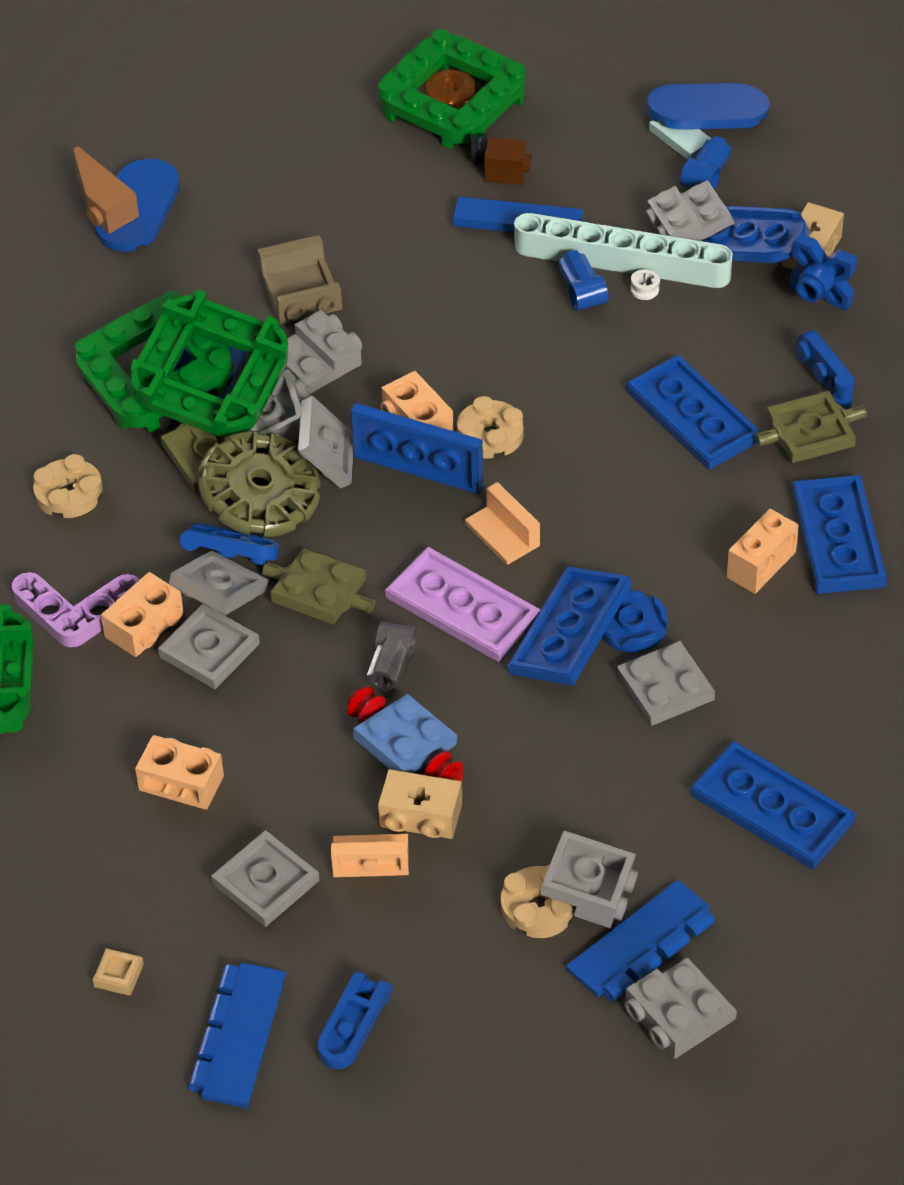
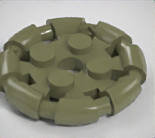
[198,431,321,537]

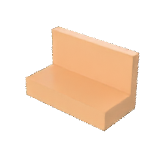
[465,482,540,565]
[331,834,409,877]

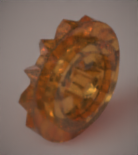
[426,70,475,107]

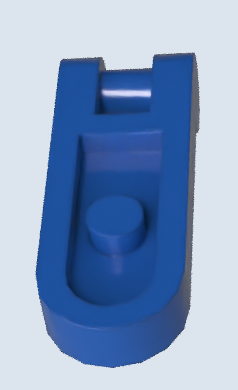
[795,330,855,409]
[180,523,280,565]
[318,971,393,1069]

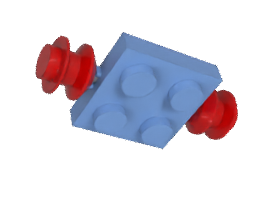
[347,687,464,781]

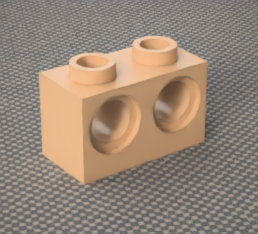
[380,371,453,431]
[727,509,799,594]
[101,572,184,657]
[135,735,224,810]

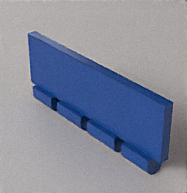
[566,880,715,1002]
[188,962,286,1109]

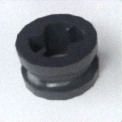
[471,133,487,162]

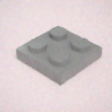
[298,396,353,489]
[169,550,268,615]
[158,603,260,689]
[617,641,715,726]
[211,830,320,927]

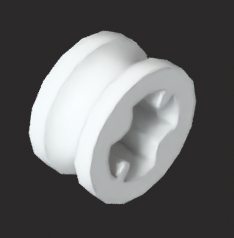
[630,269,660,300]

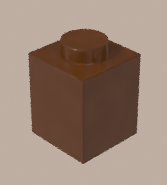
[485,137,532,185]

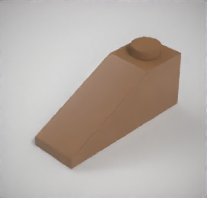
[73,146,139,234]

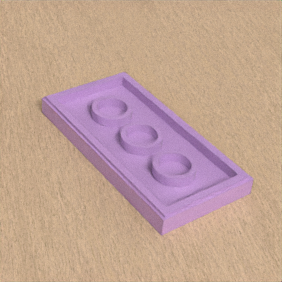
[385,547,541,662]

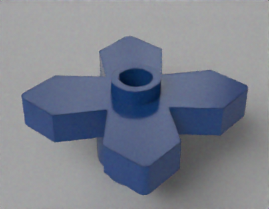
[790,234,857,311]

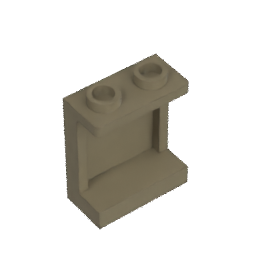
[257,235,342,324]

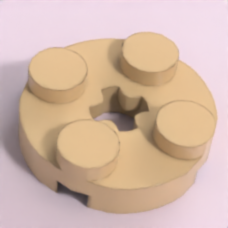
[457,396,524,459]
[33,454,103,518]
[501,865,576,938]

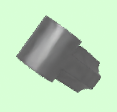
[367,621,418,692]

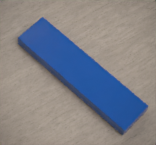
[453,197,583,233]

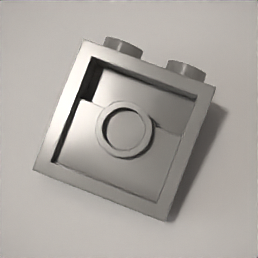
[646,180,734,241]
[284,310,362,394]
[249,369,310,450]
[540,831,639,928]
[625,957,737,1059]

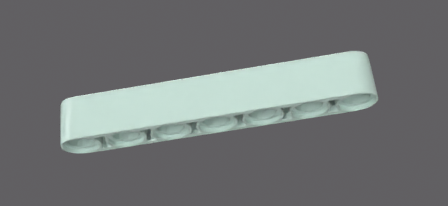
[514,213,732,288]

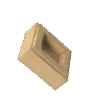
[93,948,144,996]

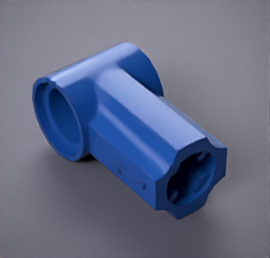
[680,136,731,190]
[559,250,609,311]

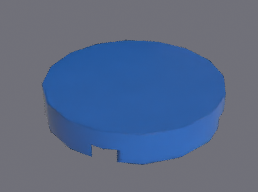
[602,590,668,653]

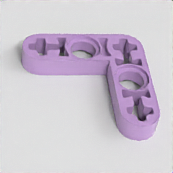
[12,572,140,647]

